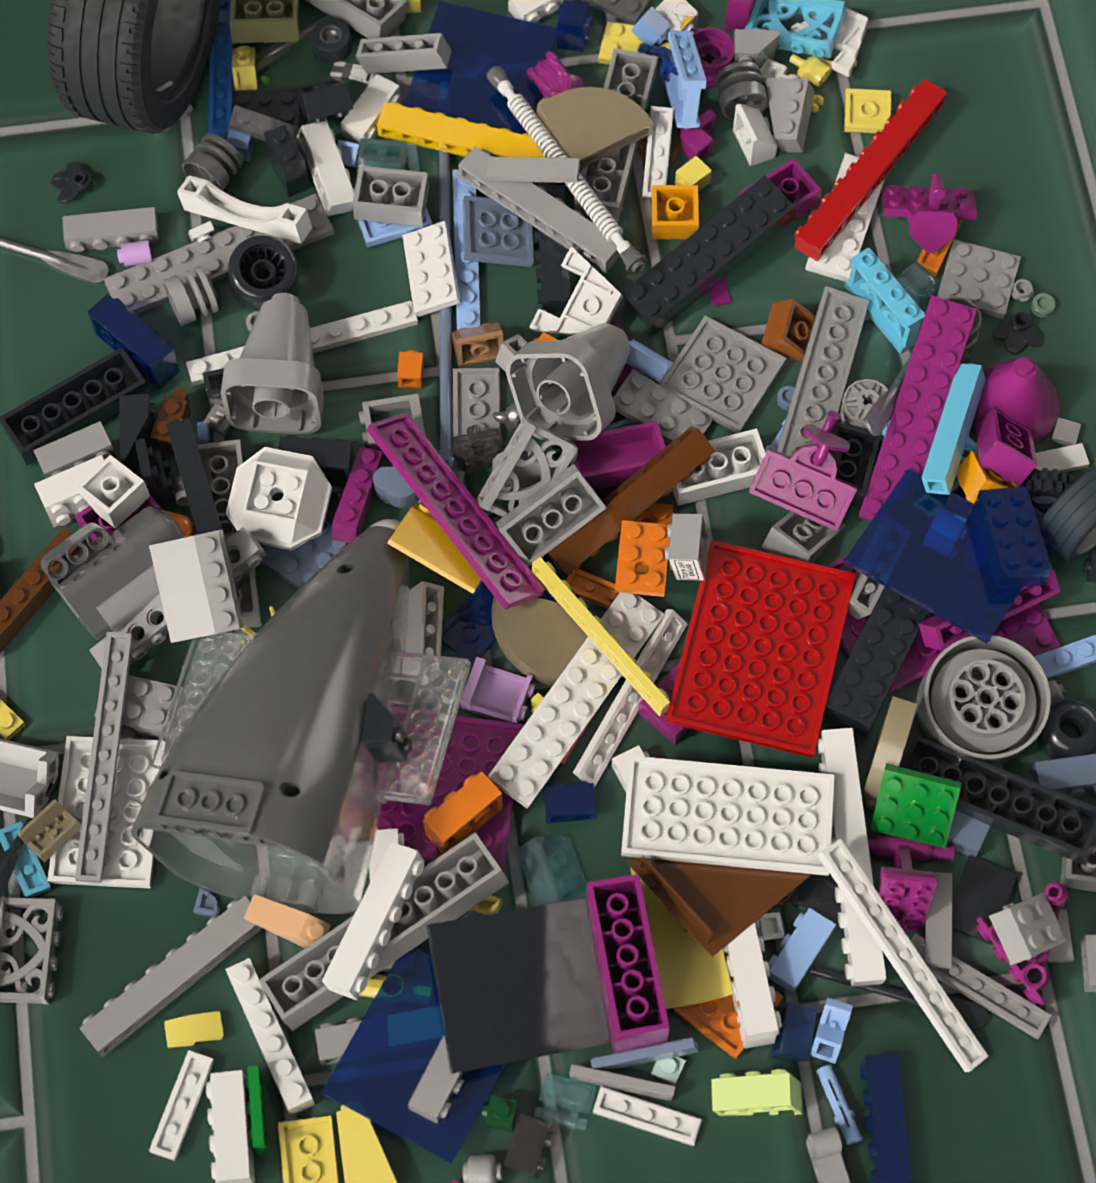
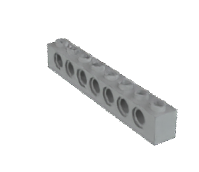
[89,527,267,668]

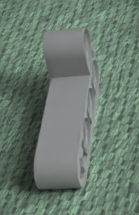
[806,1127,850,1183]

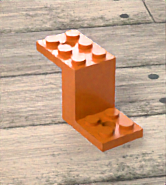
[615,503,673,597]

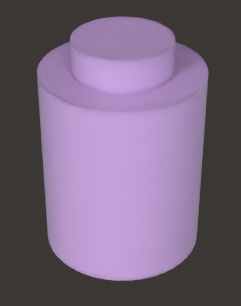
[117,240,152,267]

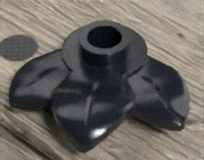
[50,162,93,203]
[993,312,1040,355]

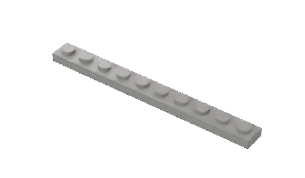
[75,632,133,883]

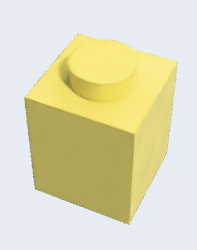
[675,156,712,192]

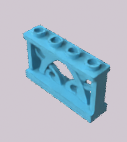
[745,0,847,58]
[844,248,925,354]

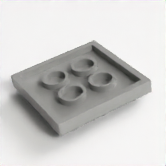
[937,239,1021,319]

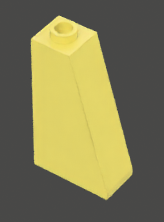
[336,1101,397,1183]

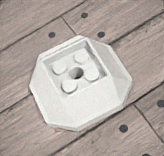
[226,447,332,550]

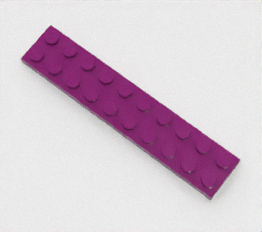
[858,295,977,529]
[367,412,545,610]

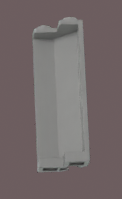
[0,739,59,818]

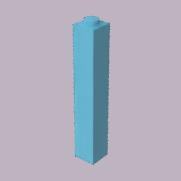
[922,364,986,495]

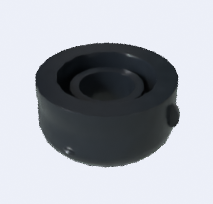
[1037,699,1096,760]

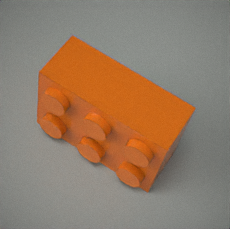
[423,771,503,854]

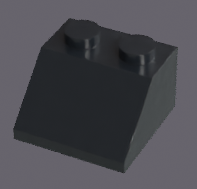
[361,693,412,763]

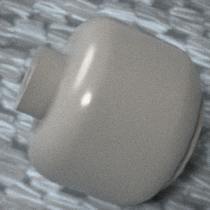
[1048,680,1066,706]

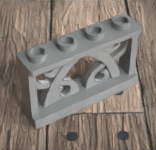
[476,417,578,517]
[0,896,63,1005]

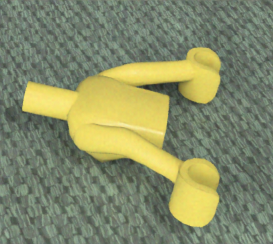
[789,54,857,112]

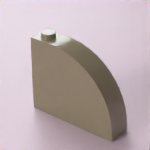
[536,87,654,169]
[492,596,593,686]
[861,697,917,810]

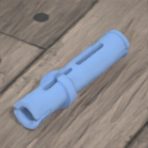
[816,1065,863,1145]

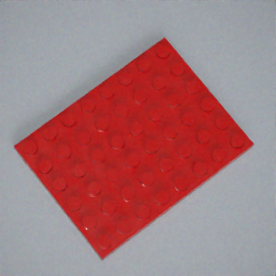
[665,540,856,758]

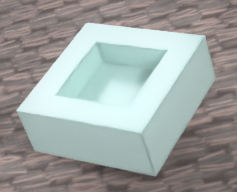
[651,1057,686,1086]

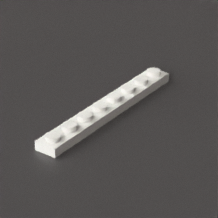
[573,609,687,787]

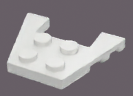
[789,8,868,77]
[529,247,623,335]

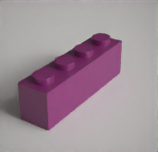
[332,447,383,543]

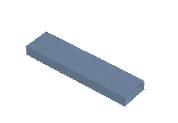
[591,1037,699,1072]

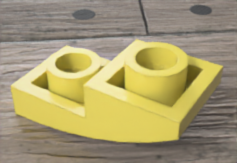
[164,1011,224,1048]

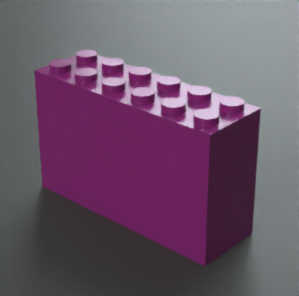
[586,874,669,1054]

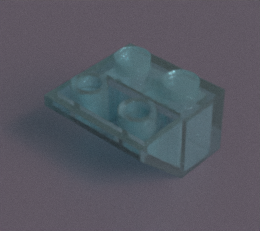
[358,138,407,171]

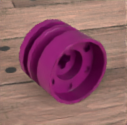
[692,28,734,88]

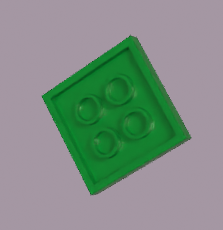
[870,764,962,849]

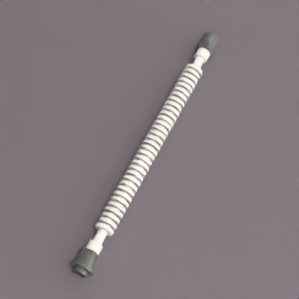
[487,66,647,274]

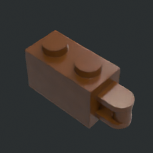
[150,387,191,455]

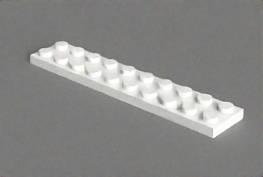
[488,593,665,808]

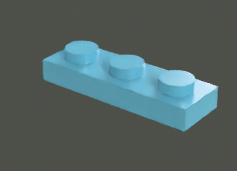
[0,821,50,898]

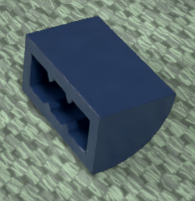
[770,1002,817,1062]

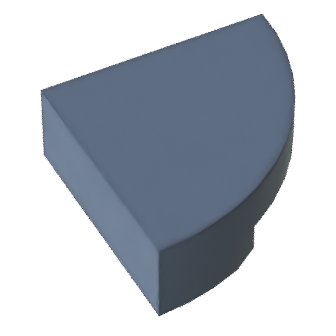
[193,887,220,917]

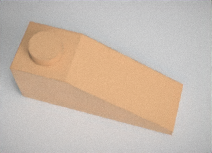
[244,895,331,948]

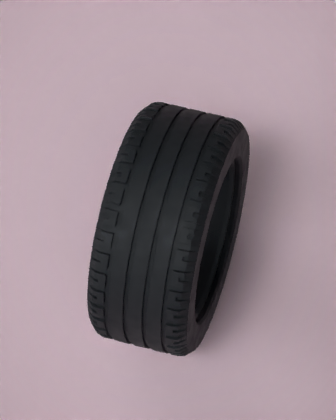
[47,0,221,134]

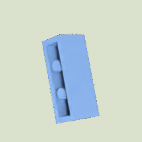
[768,908,836,994]

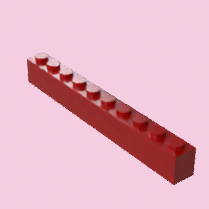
[794,79,947,262]

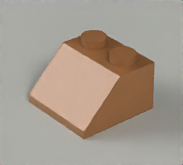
[452,323,503,367]

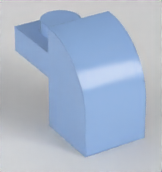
[811,998,853,1063]

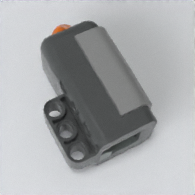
[41,506,196,640]

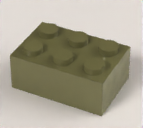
[229,0,300,44]

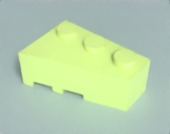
[712,1069,803,1116]

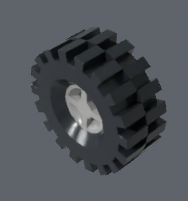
[1019,468,1076,514]

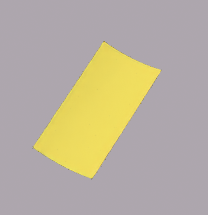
[630,868,733,1009]

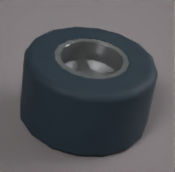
[311,19,352,63]

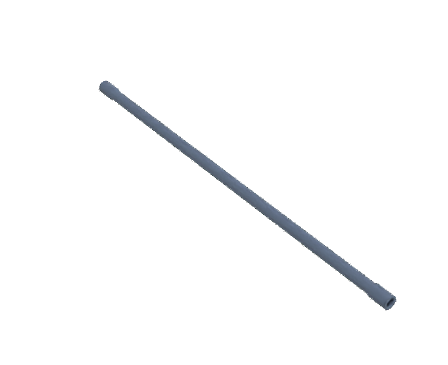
[438,82,453,457]

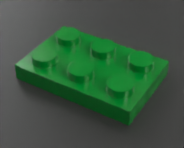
[244,1066,269,1156]

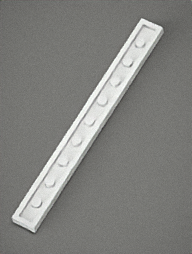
[186,301,418,386]
[818,838,988,1072]

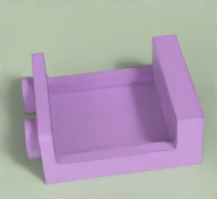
[460,657,536,724]

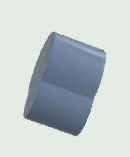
[373,466,419,508]

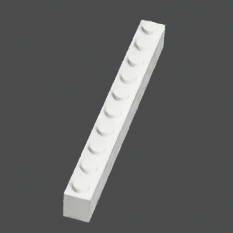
[816,728,886,986]

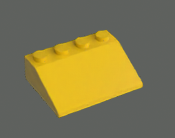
[387,501,482,593]

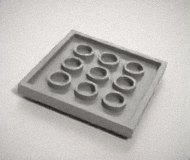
[659,316,786,433]

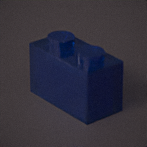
[543,781,597,824]

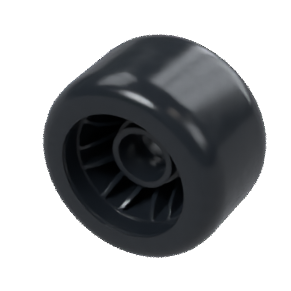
[228,235,298,311]

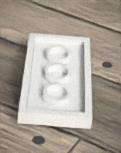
[403,221,460,317]

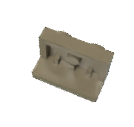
[18,799,82,862]

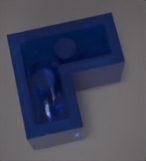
[557,0,593,52]

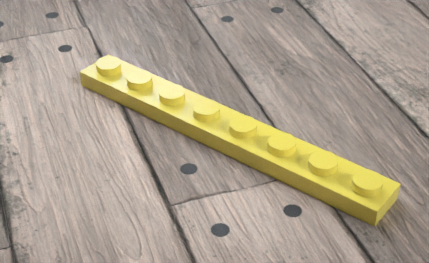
[531,557,670,716]

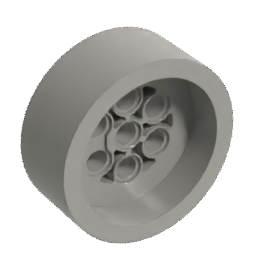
[916,635,1051,766]

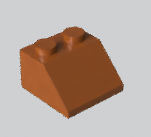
[762,298,815,361]

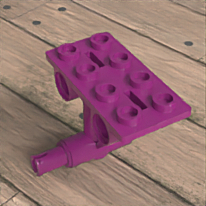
[867,834,955,931]
[976,882,1070,1006]

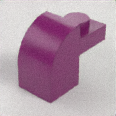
[680,109,716,160]

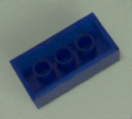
[87,294,180,390]
[973,486,1052,589]

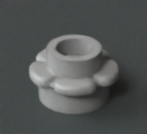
[1011,279,1034,302]

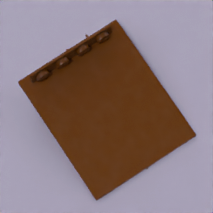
[627,856,812,957]

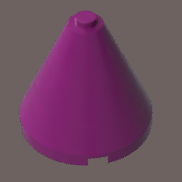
[971,357,1060,446]

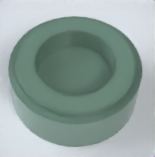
[1031,293,1056,317]

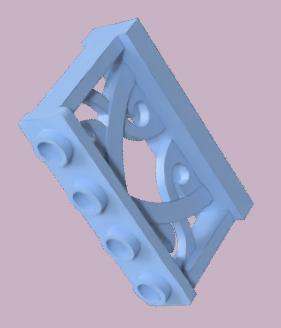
[663,31,707,129]

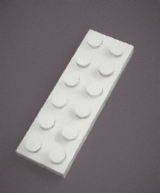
[805,153,885,282]

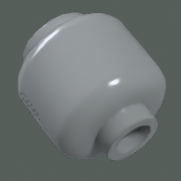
[463,1154,503,1183]

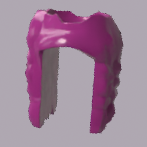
[526,51,584,99]

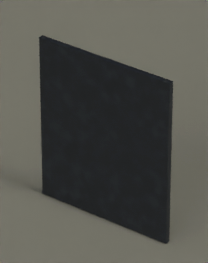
[427,898,611,1074]

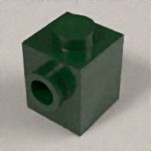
[482,1095,518,1133]

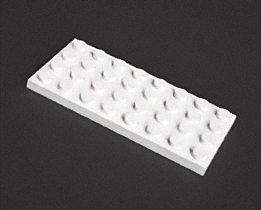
[621,756,834,875]

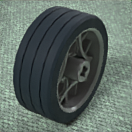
[1038,465,1096,562]

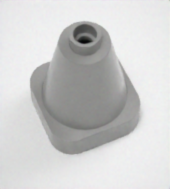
[221,293,324,435]
[506,323,630,440]

